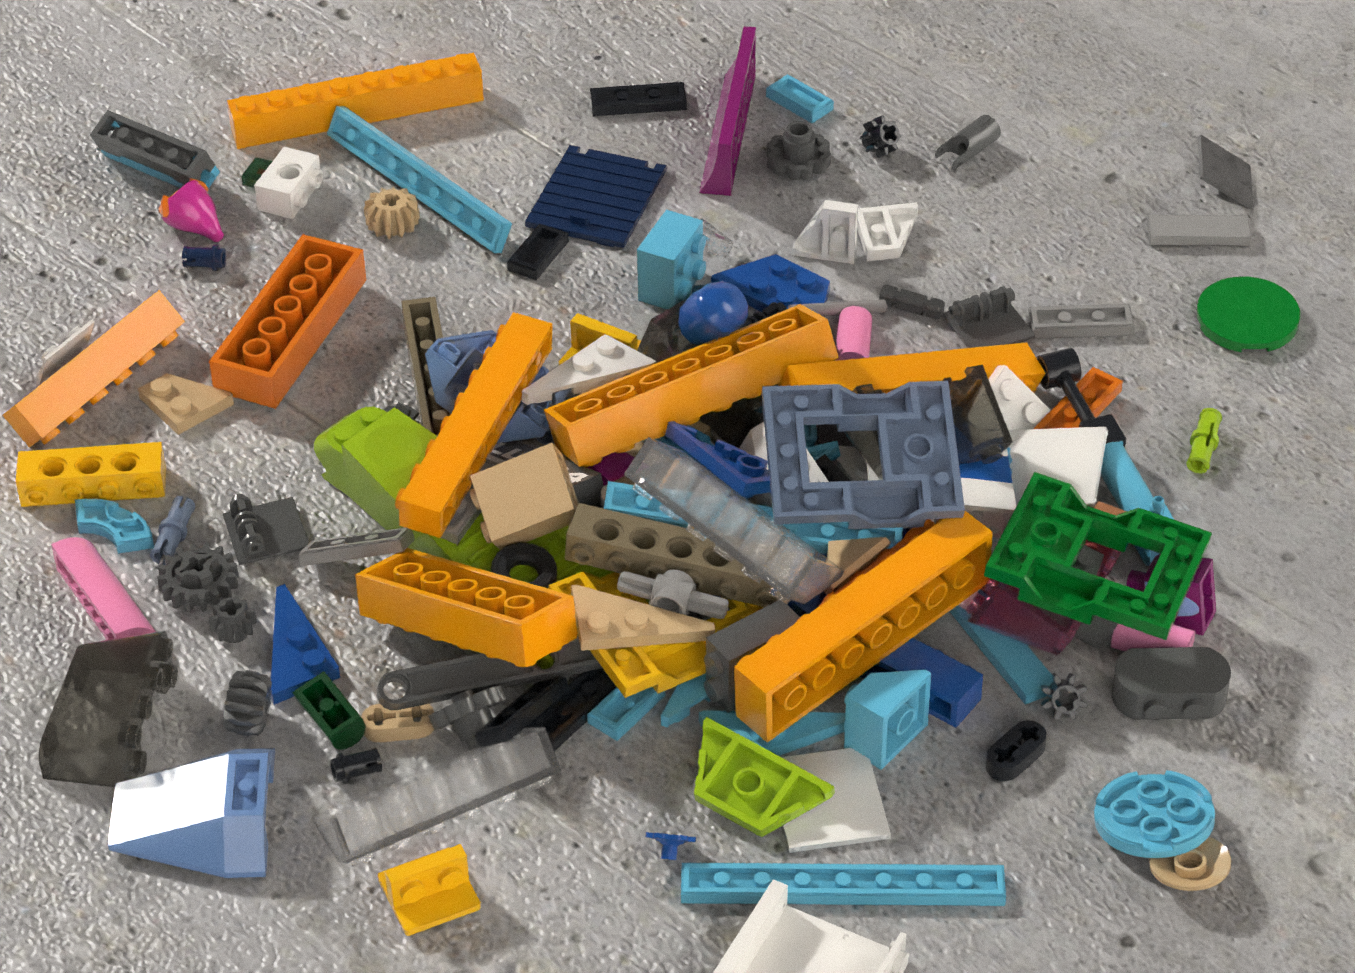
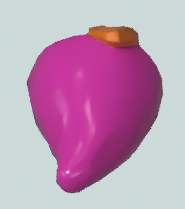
[158,178,224,242]

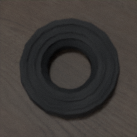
[491,542,557,589]

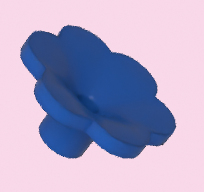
[645,832,696,860]

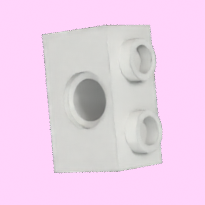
[254,147,323,219]

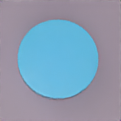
[1094,770,1215,858]

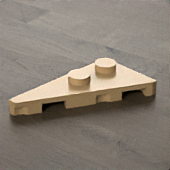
[571,585,715,651]

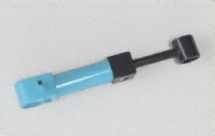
[1036,348,1174,566]

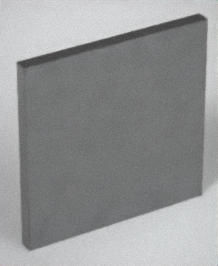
[1197,134,1254,209]

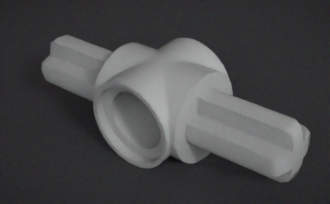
[617,570,729,619]

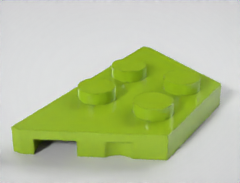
[694,717,835,837]

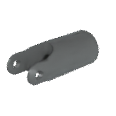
[935,114,1001,170]

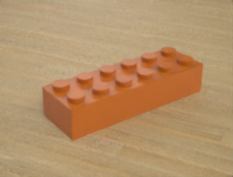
[209,234,366,409]

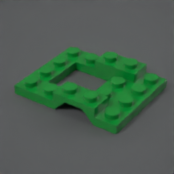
[984,472,1212,640]

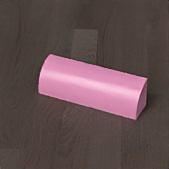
[51,537,161,660]

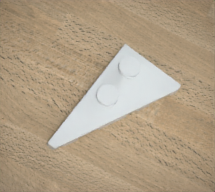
[522,334,656,405]

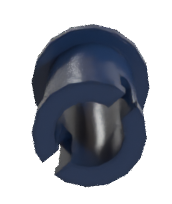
[182,245,226,271]

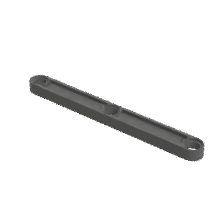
[376,612,703,710]

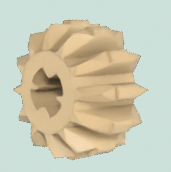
[364,186,420,239]

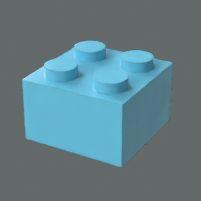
[637,210,706,312]

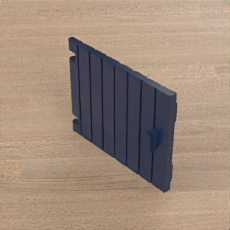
[525,145,667,248]

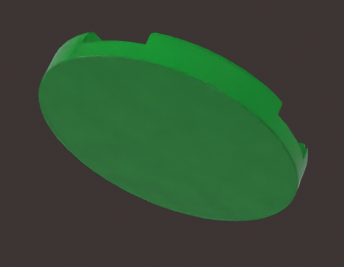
[1197,276,1300,352]

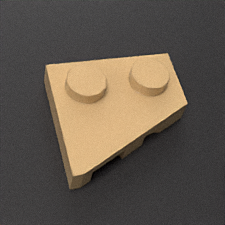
[138,373,234,435]

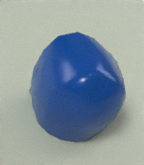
[678,281,748,345]

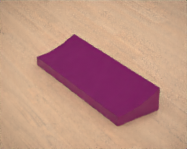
[699,26,756,196]

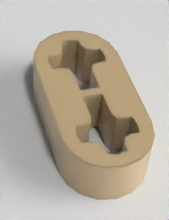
[361,704,434,743]

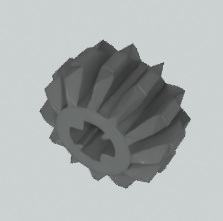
[223,670,272,736]

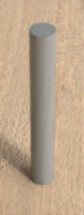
[788,299,887,316]

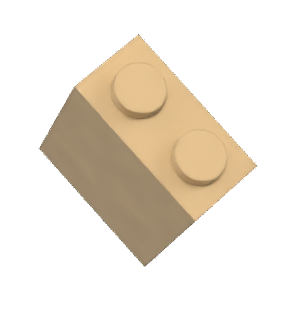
[470,443,579,550]

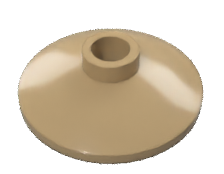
[1149,837,1231,891]

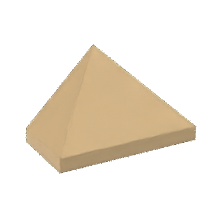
[824,537,891,595]

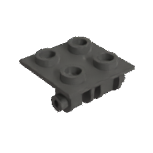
[943,286,1035,348]
[223,494,309,565]

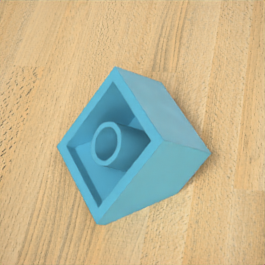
[843,669,931,770]

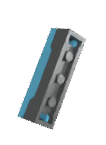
[90,110,220,188]

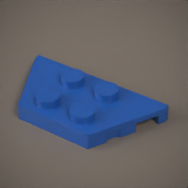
[711,254,830,312]

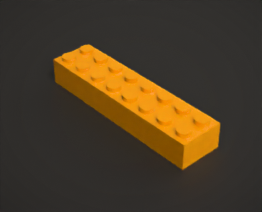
[544,304,839,467]
[734,511,993,743]

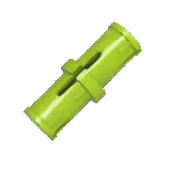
[1186,408,1222,474]

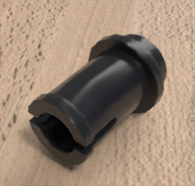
[330,747,382,784]

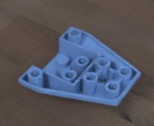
[425,330,553,443]
[108,748,275,878]

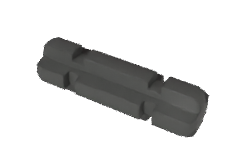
[879,285,945,320]

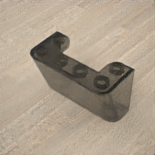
[39,631,178,787]

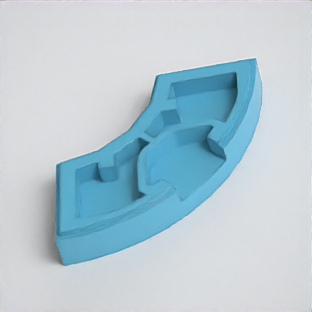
[75,499,154,554]

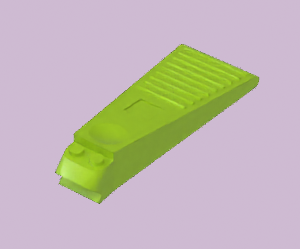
[314,407,650,669]

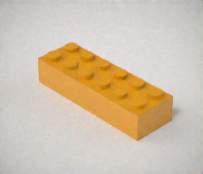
[355,548,577,667]

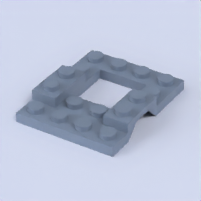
[761,381,965,529]

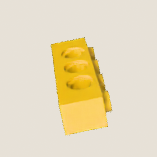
[15,442,166,507]

